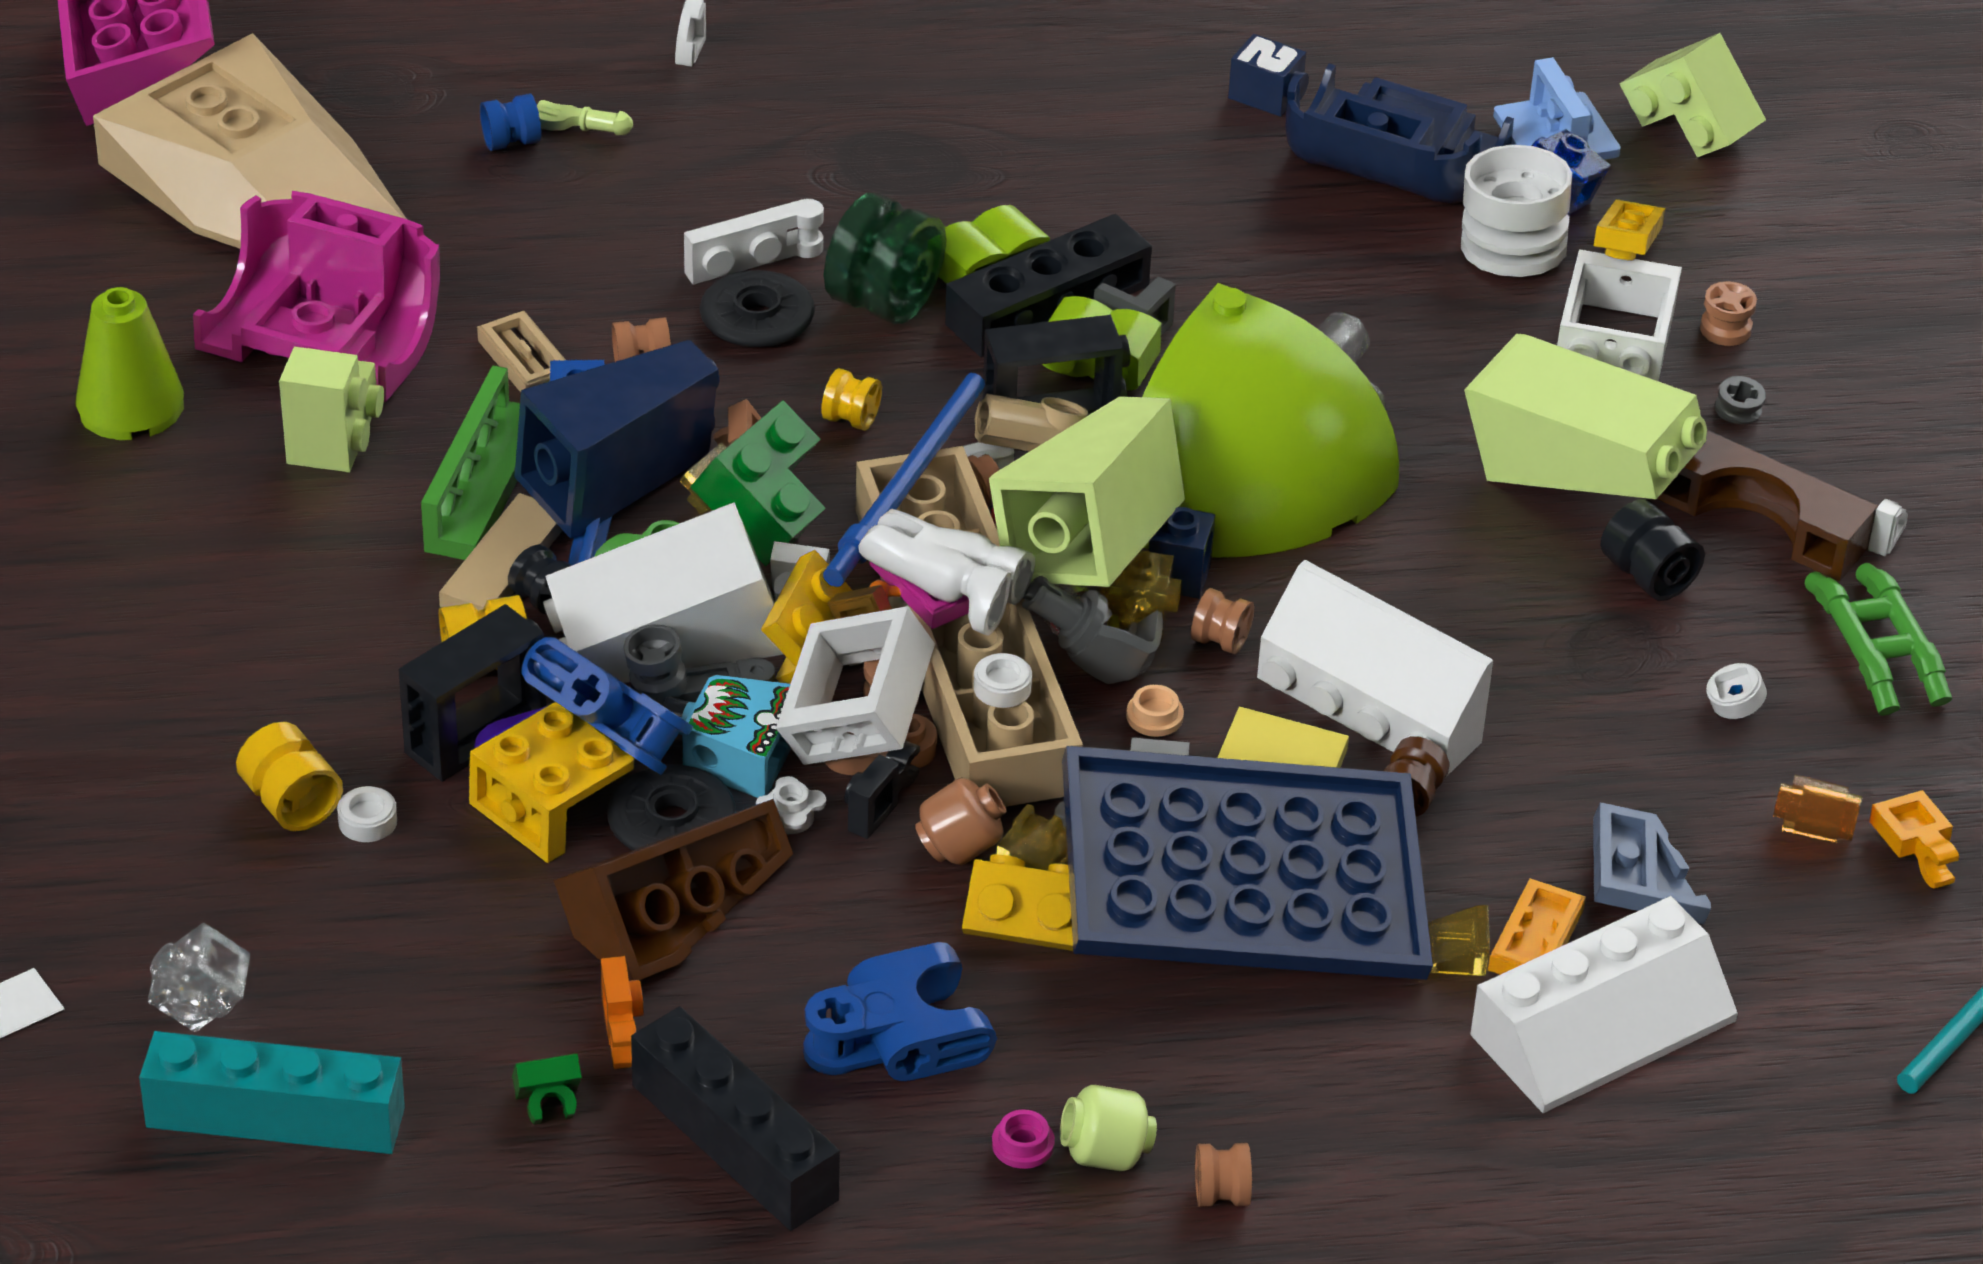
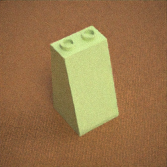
[1464,334,1707,499]
[989,397,1185,587]

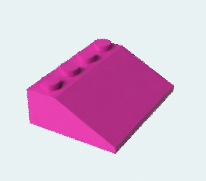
[57,0,215,126]

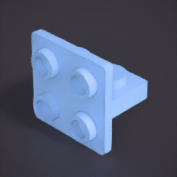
[1493,57,1621,166]

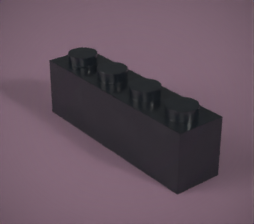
[631,1006,840,1231]

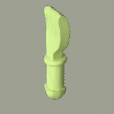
[537,100,633,135]

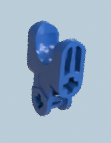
[522,637,694,775]
[803,942,997,1081]

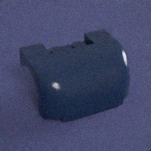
[1286,63,1514,204]

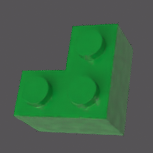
[690,400,826,567]

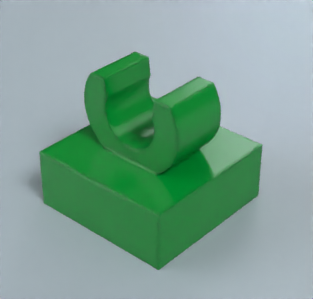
[512,1053,582,1125]

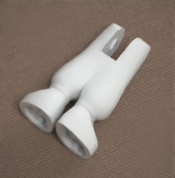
[859,509,1035,636]

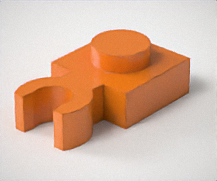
[601,956,644,1069]

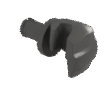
[1022,576,1163,684]

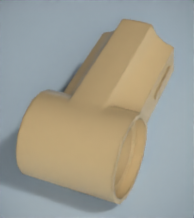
[974,394,1088,452]

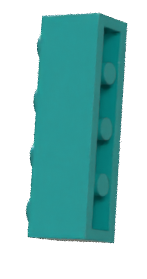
[139,1031,405,1154]

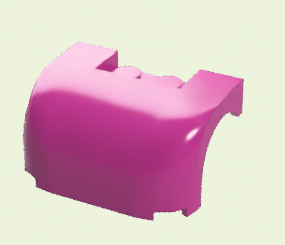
[193,191,440,402]

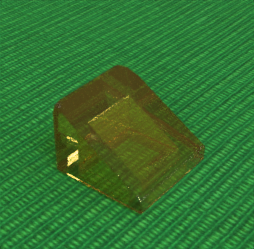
[1428,905,1490,976]

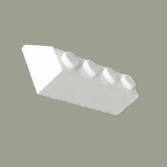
[1257,560,1493,778]
[1470,896,1738,1113]

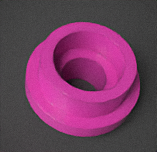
[992,1109,1055,1169]

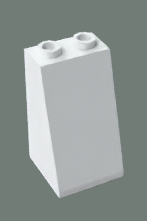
[543,502,783,683]

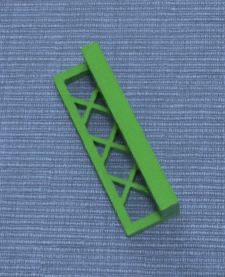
[421,365,520,560]

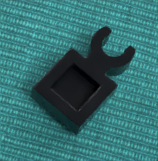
[844,740,920,839]

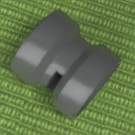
[623,624,688,705]

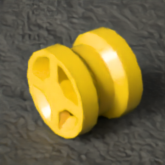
[821,368,882,431]

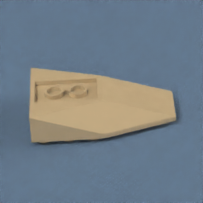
[93,33,406,249]

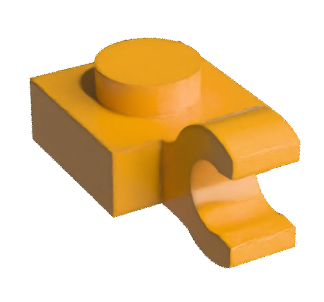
[1869,790,1959,889]

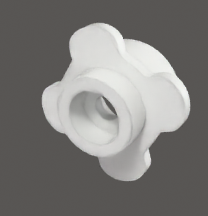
[756,776,826,834]

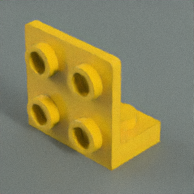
[469,702,634,863]

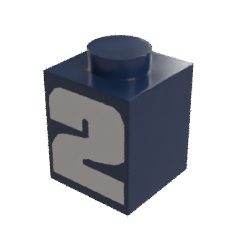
[1228,34,1309,117]

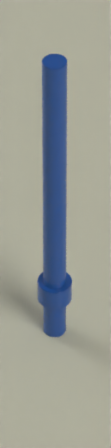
[823,373,985,587]

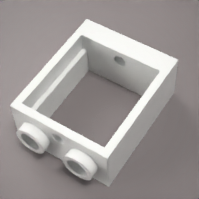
[1557,249,1682,381]
[776,606,935,765]

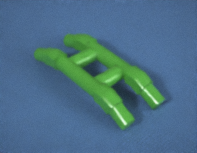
[1804,563,1952,716]

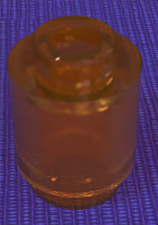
[1773,774,1862,843]

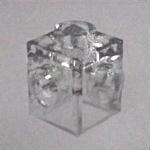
[148,922,250,1032]

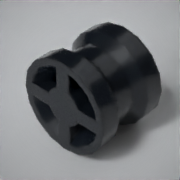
[508,544,571,615]

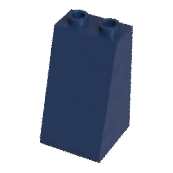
[514,340,720,539]

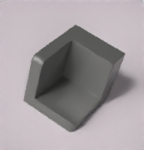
[1094,276,1176,335]

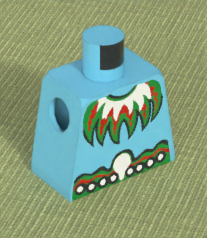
[662,675,791,798]

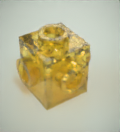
[1100,551,1182,642]

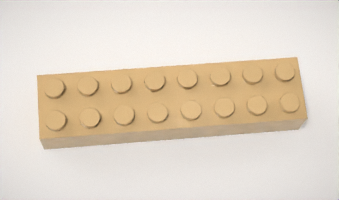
[856,446,1083,807]

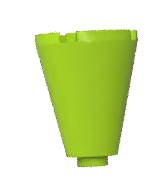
[76,287,184,440]

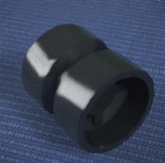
[1600,499,1705,601]

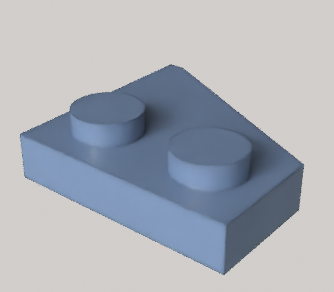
[1593,802,1711,925]

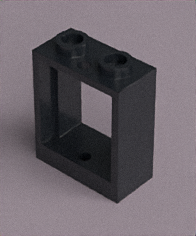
[982,314,1130,415]
[398,604,547,782]

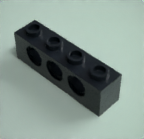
[945,214,1152,358]

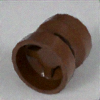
[1383,736,1450,817]

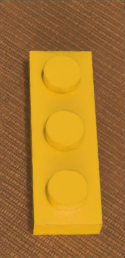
[1593,199,1666,260]

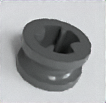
[1715,376,1766,424]

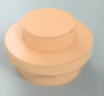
[1126,685,1184,737]

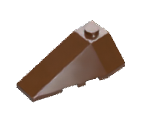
[553,799,793,981]

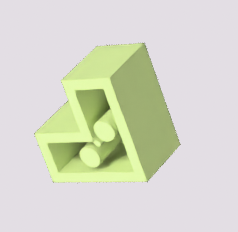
[1619,33,1766,158]
[279,346,384,473]

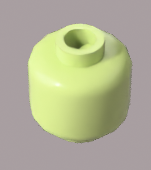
[1060,1085,1157,1171]

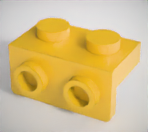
[761,550,853,684]
[962,854,1073,951]

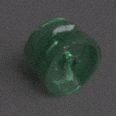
[823,192,947,324]

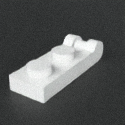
[684,199,824,285]

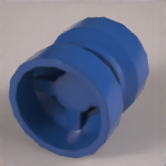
[480,93,541,151]

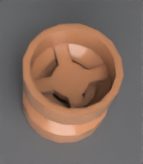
[612,317,671,362]

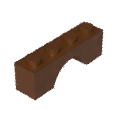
[1657,430,1878,581]

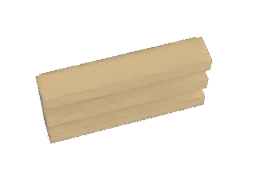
[477,311,565,392]

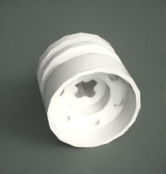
[1461,145,1572,277]

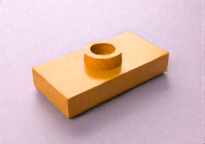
[1488,878,1586,975]

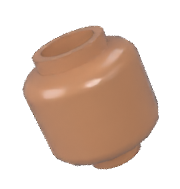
[915,777,1006,866]

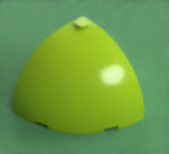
[1142,283,1399,557]

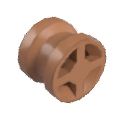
[1700,281,1757,346]
[1191,588,1254,655]
[1195,1143,1252,1207]

